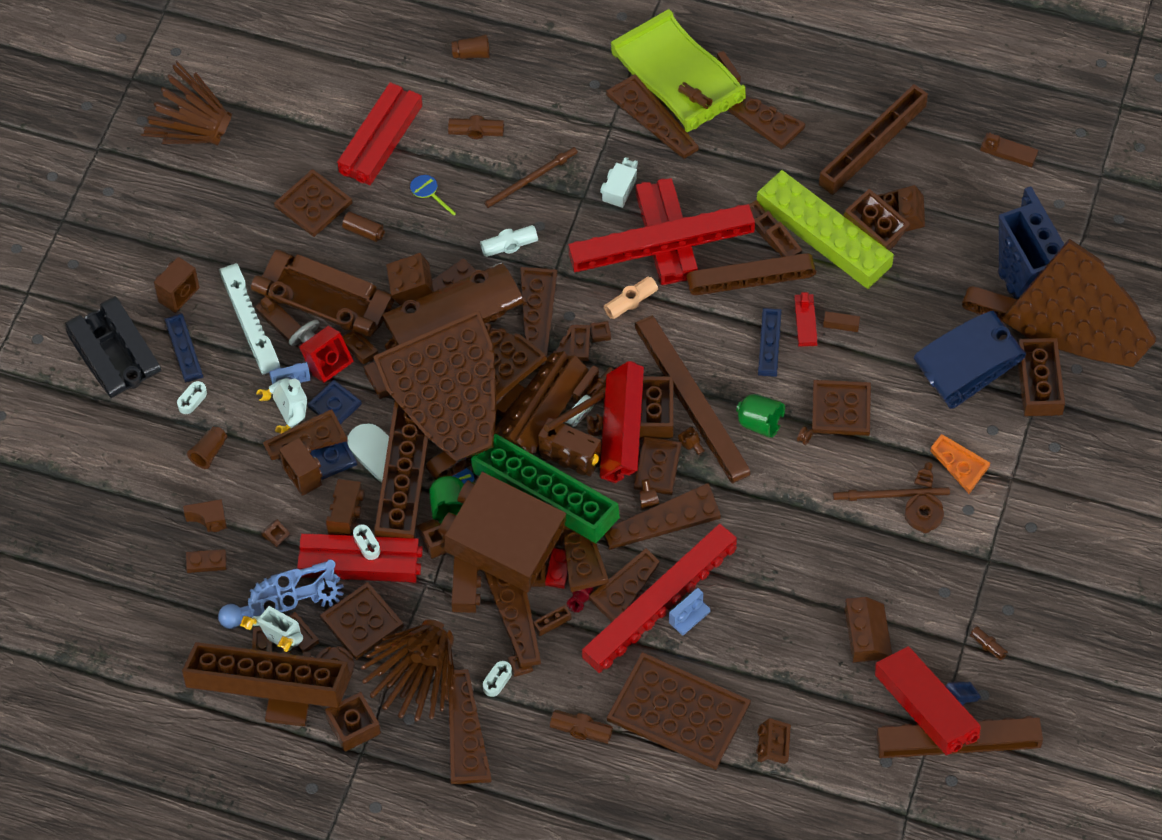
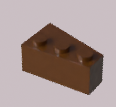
[326,479,365,536]

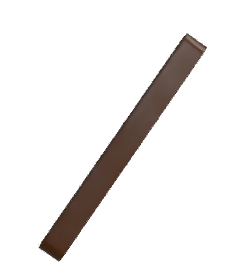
[634,315,751,483]

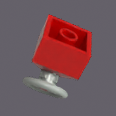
[289,320,354,383]

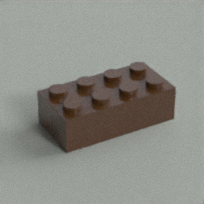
[1018,338,1065,416]

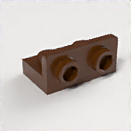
[756,718,791,764]

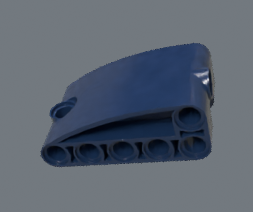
[914,311,1026,409]

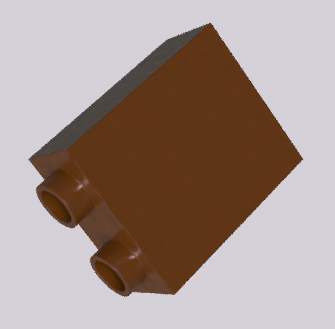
[439,472,566,592]

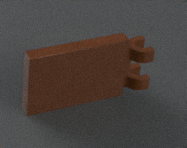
[265,649,311,727]

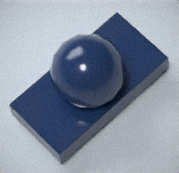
[945,682,981,706]

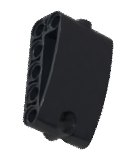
[65,296,161,398]

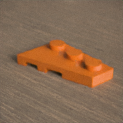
[930,434,990,494]

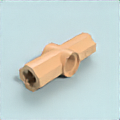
[604,276,658,319]

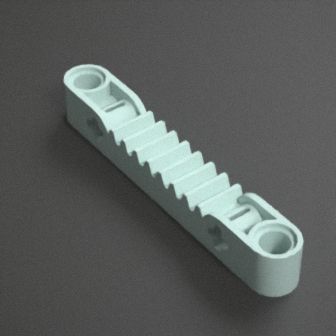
[219,263,280,375]

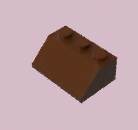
[843,189,910,250]
[845,597,892,663]

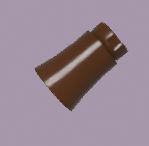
[451,34,490,59]
[187,426,227,469]

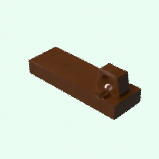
[980,133,1039,168]
[255,296,302,342]

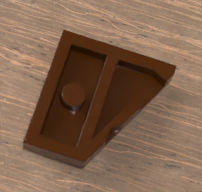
[553,325,590,361]

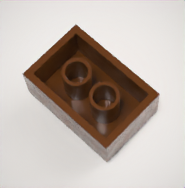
[640,376,673,438]

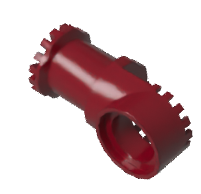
[567,587,594,613]

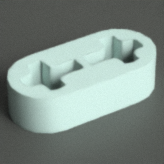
[177,381,207,414]
[566,395,594,427]
[353,525,380,560]
[483,661,512,697]

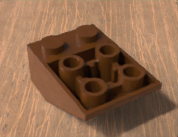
[878,185,925,231]

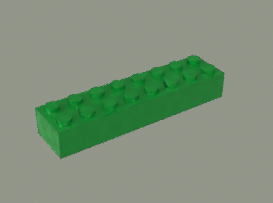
[471,434,620,544]

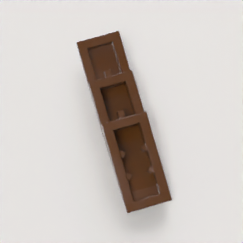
[749,200,802,257]

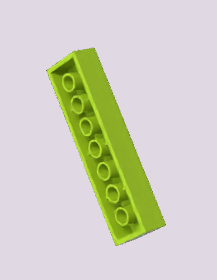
[757,170,894,289]

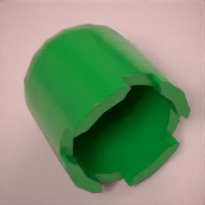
[736,394,785,438]
[429,476,464,524]

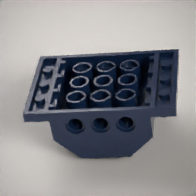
[998,186,1064,300]

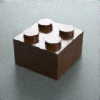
[386,253,434,306]
[154,257,200,313]
[279,438,323,496]
[325,692,381,752]

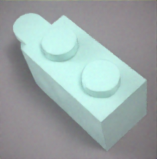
[600,157,638,208]

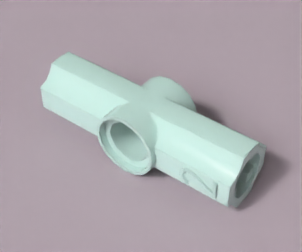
[480,225,538,257]

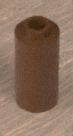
[342,211,385,242]

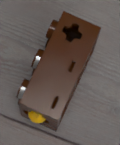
[538,418,601,477]

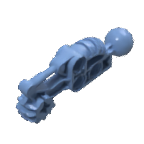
[218,559,344,629]

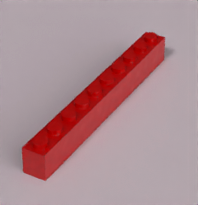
[568,204,755,273]
[582,523,737,673]

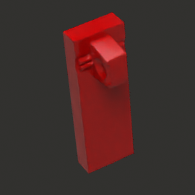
[794,292,817,347]

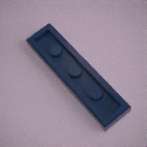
[758,308,782,377]
[165,314,203,383]

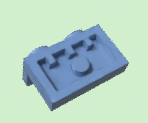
[269,362,310,384]
[669,588,710,635]

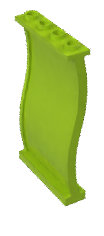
[611,9,746,132]

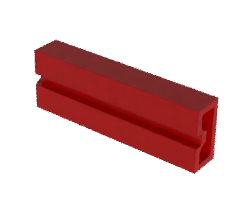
[337,82,423,186]
[636,178,698,285]
[600,361,644,483]
[297,533,423,583]
[875,646,981,756]

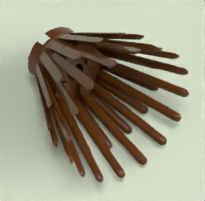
[141,60,233,146]
[361,620,455,722]

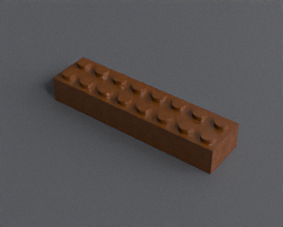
[375,401,429,538]
[182,642,351,708]

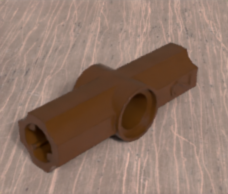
[448,115,504,139]
[550,709,613,744]

